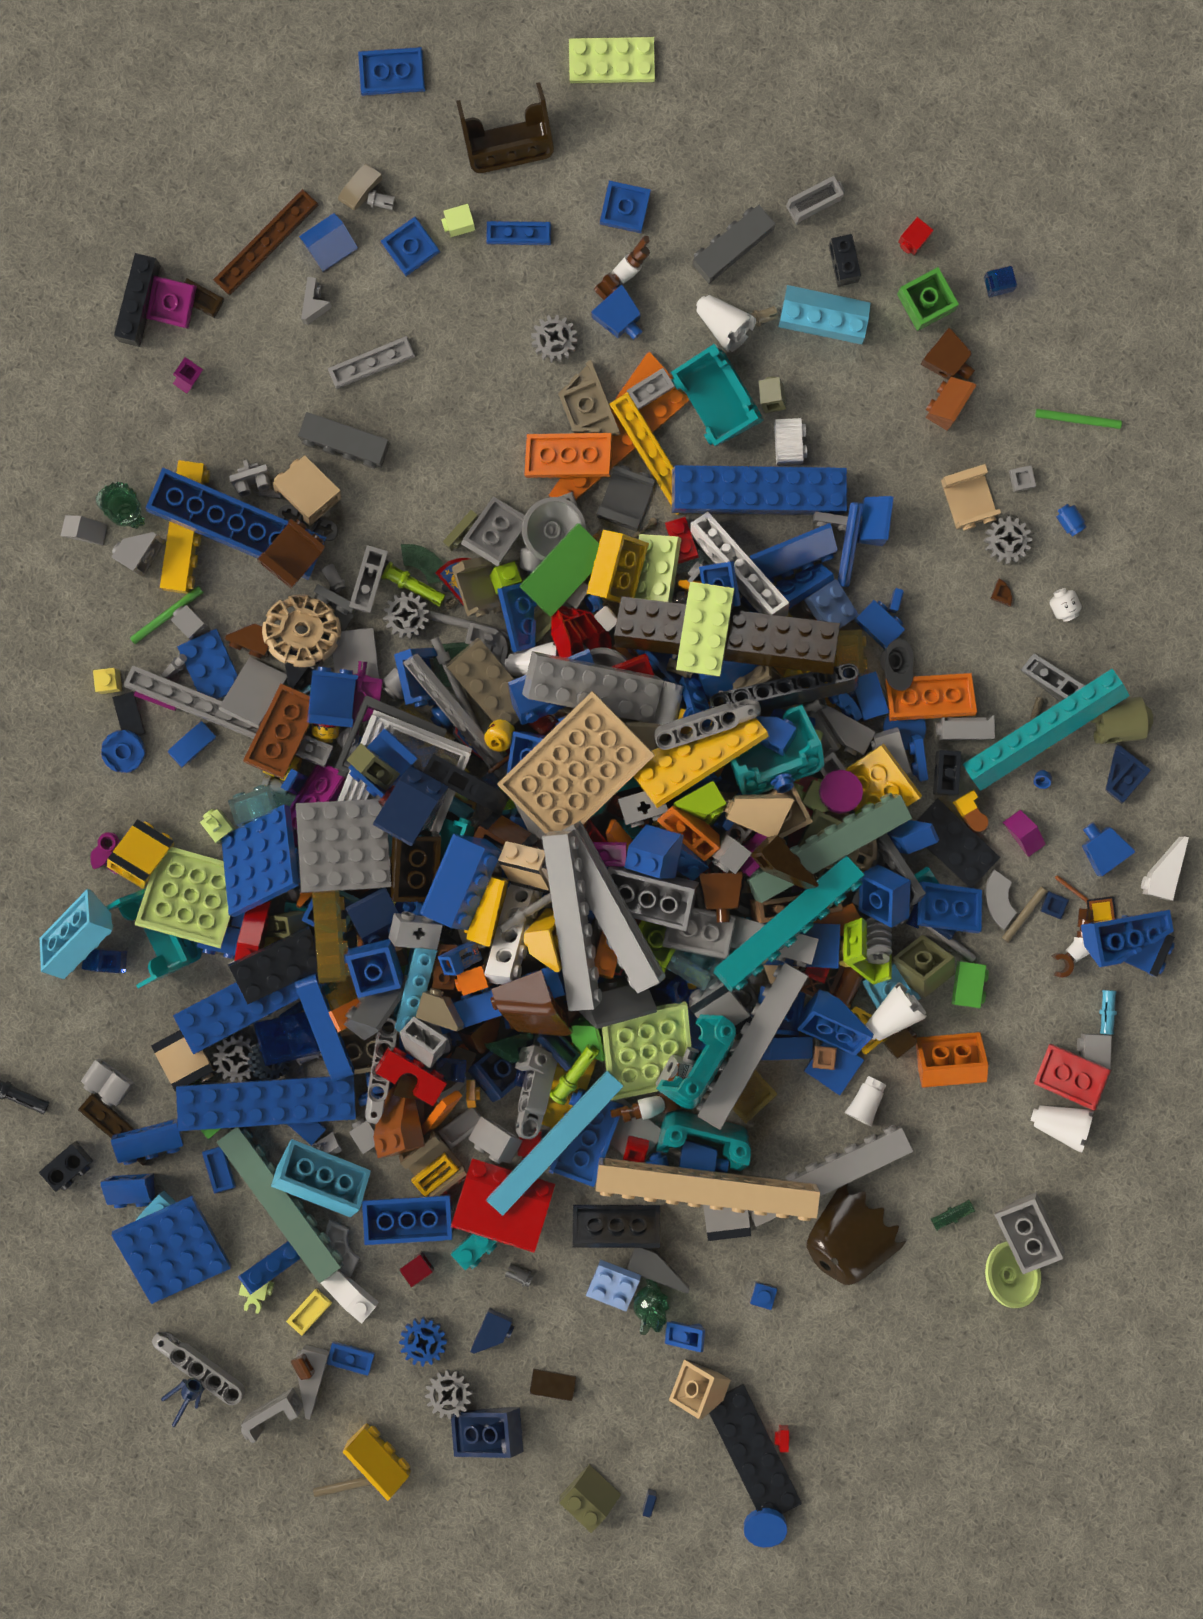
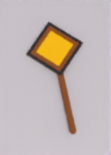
[1055,876,1117,922]

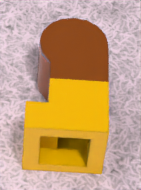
[953,790,988,832]

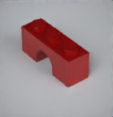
[375,1047,447,1106]

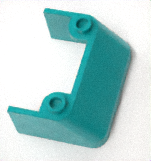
[106,888,202,989]

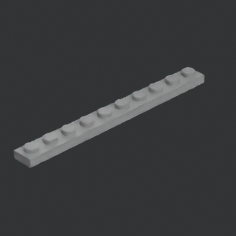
[124,665,334,768]

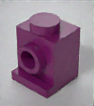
[173,357,203,394]

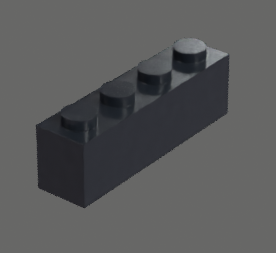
[114,253,161,347]

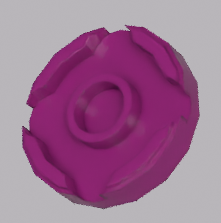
[819,770,863,814]

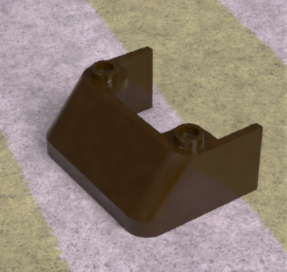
[456,82,554,173]

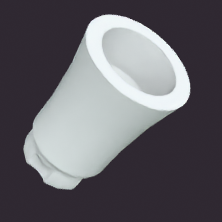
[649,681,684,725]
[844,1076,886,1127]

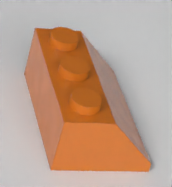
[916,1032,988,1088]

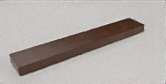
[213,189,319,296]

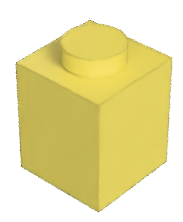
[93,668,122,694]

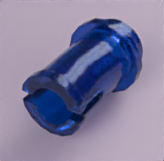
[906,903,919,929]

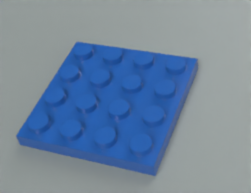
[221,804,299,917]
[111,1195,231,1304]

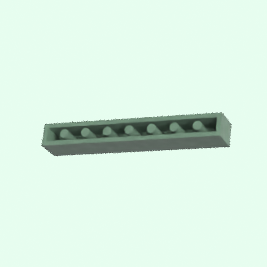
[744,793,912,903]
[217,1127,344,1283]

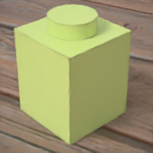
[441,204,475,237]

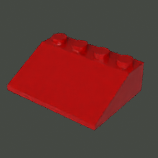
[451,1158,555,1253]

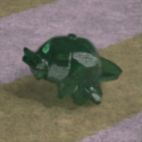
[96,481,145,529]
[633,1279,669,1335]

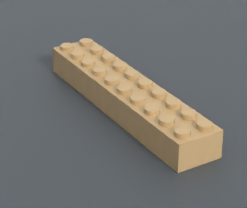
[596,1157,820,1221]

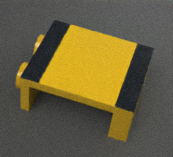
[107,819,174,889]

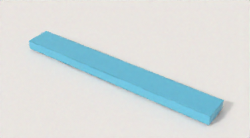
[486,1071,624,1215]

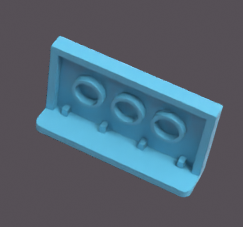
[393,948,437,1032]

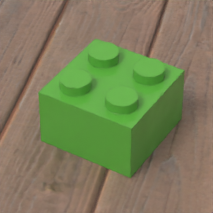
[897,267,959,331]

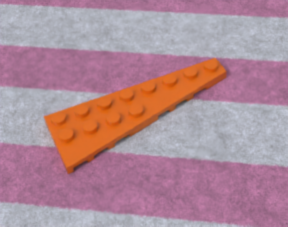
[549,351,690,500]

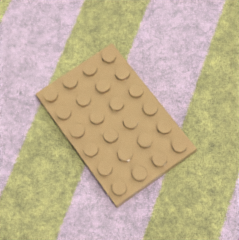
[497,691,655,834]

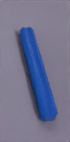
[838,502,863,587]

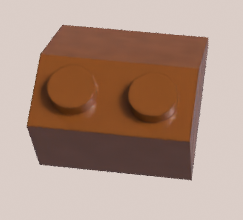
[925,377,977,431]

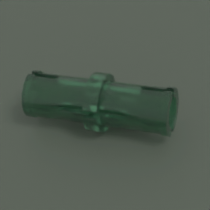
[930,1199,976,1231]

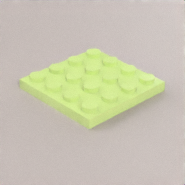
[135,847,231,949]
[602,1001,691,1101]

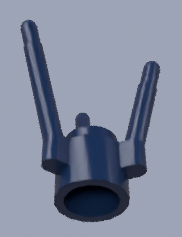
[161,1378,205,1427]

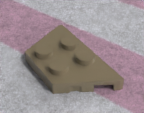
[558,360,621,436]

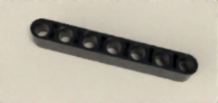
[710,664,859,720]

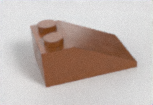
[373,1087,425,1158]

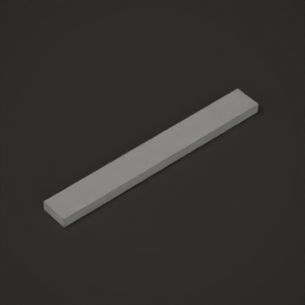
[403,653,508,780]

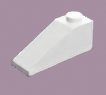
[1141,836,1189,901]
[321,1270,378,1324]

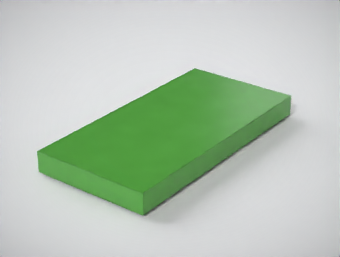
[519,523,599,617]

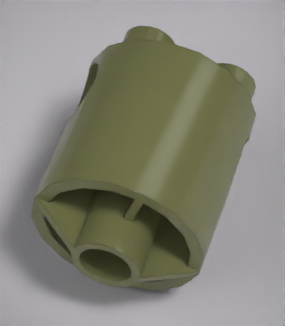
[1091,697,1153,744]

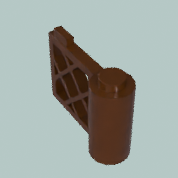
[798,965,864,1009]

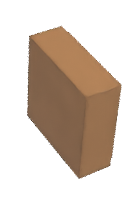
[812,1045,837,1070]

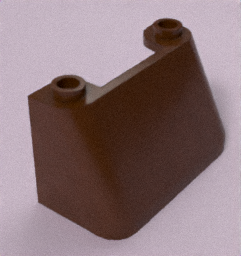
[490,970,573,1036]

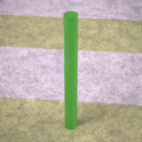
[1035,409,1122,429]
[130,586,204,644]

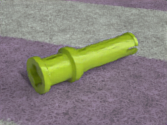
[381,561,446,607]
[550,1044,599,1105]

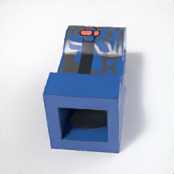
[438,941,482,976]

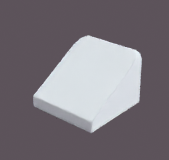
[594,606,617,631]

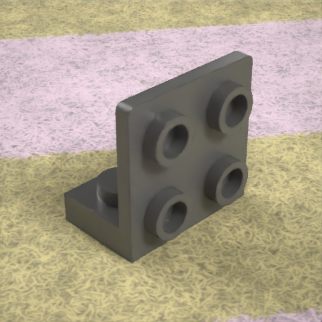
[302,584,357,640]

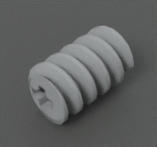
[866,917,892,964]

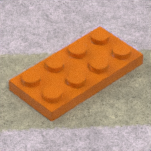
[524,433,613,478]
[885,673,977,721]

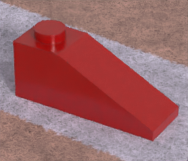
[234,901,271,961]

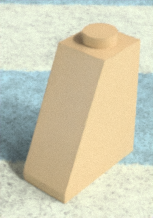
[724,794,794,837]

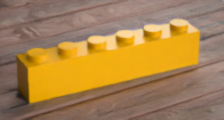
[160,460,210,594]

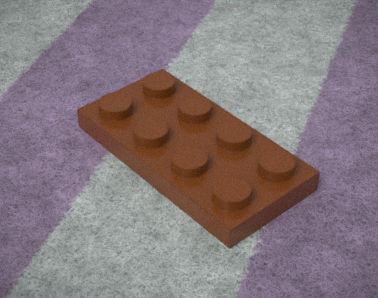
[243,683,311,780]

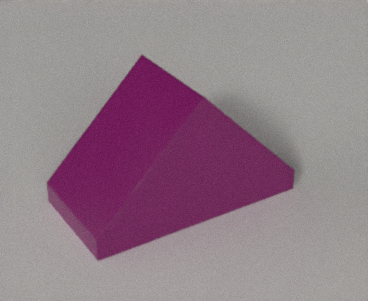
[1003,810,1046,857]

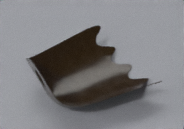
[806,1183,906,1285]

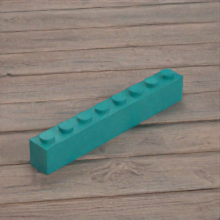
[963,669,1130,791]
[713,855,865,992]

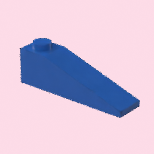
[1081,910,1174,967]

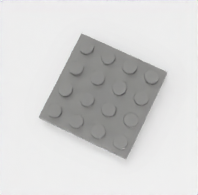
[296,799,391,893]

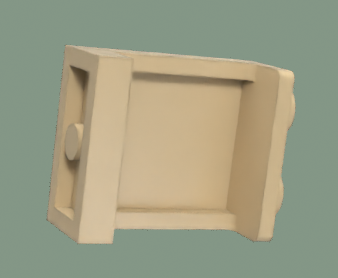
[273,455,341,526]

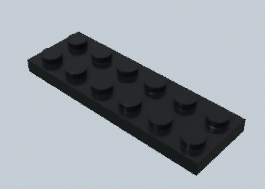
[709,1384,802,1514]

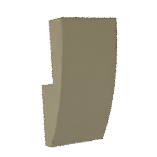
[338,163,382,211]

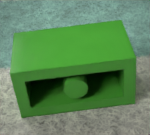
[951,961,989,1008]

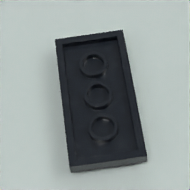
[916,798,1001,888]
[228,926,328,1004]
[572,1205,660,1248]

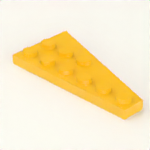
[633,718,769,808]

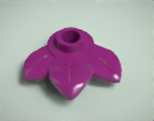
[90,832,120,874]

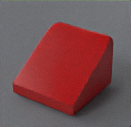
[623,1136,649,1163]

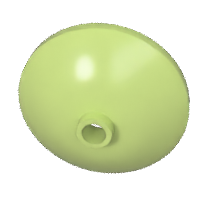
[985,1242,1041,1308]

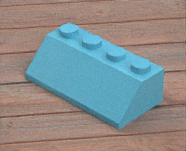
[778,285,871,345]
[39,889,113,979]
[271,1139,371,1217]

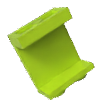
[843,918,892,985]

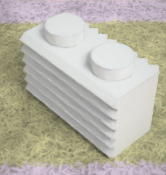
[774,418,807,466]

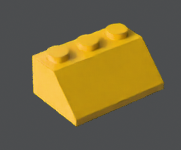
[587,530,649,603]
[464,875,509,947]
[524,908,562,972]
[343,1423,411,1501]

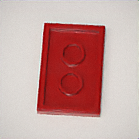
[1034,1044,1112,1111]

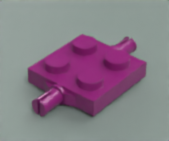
[351,661,383,735]

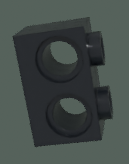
[828,234,861,287]
[39,1141,93,1192]

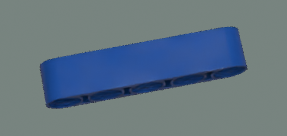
[295,974,355,1082]

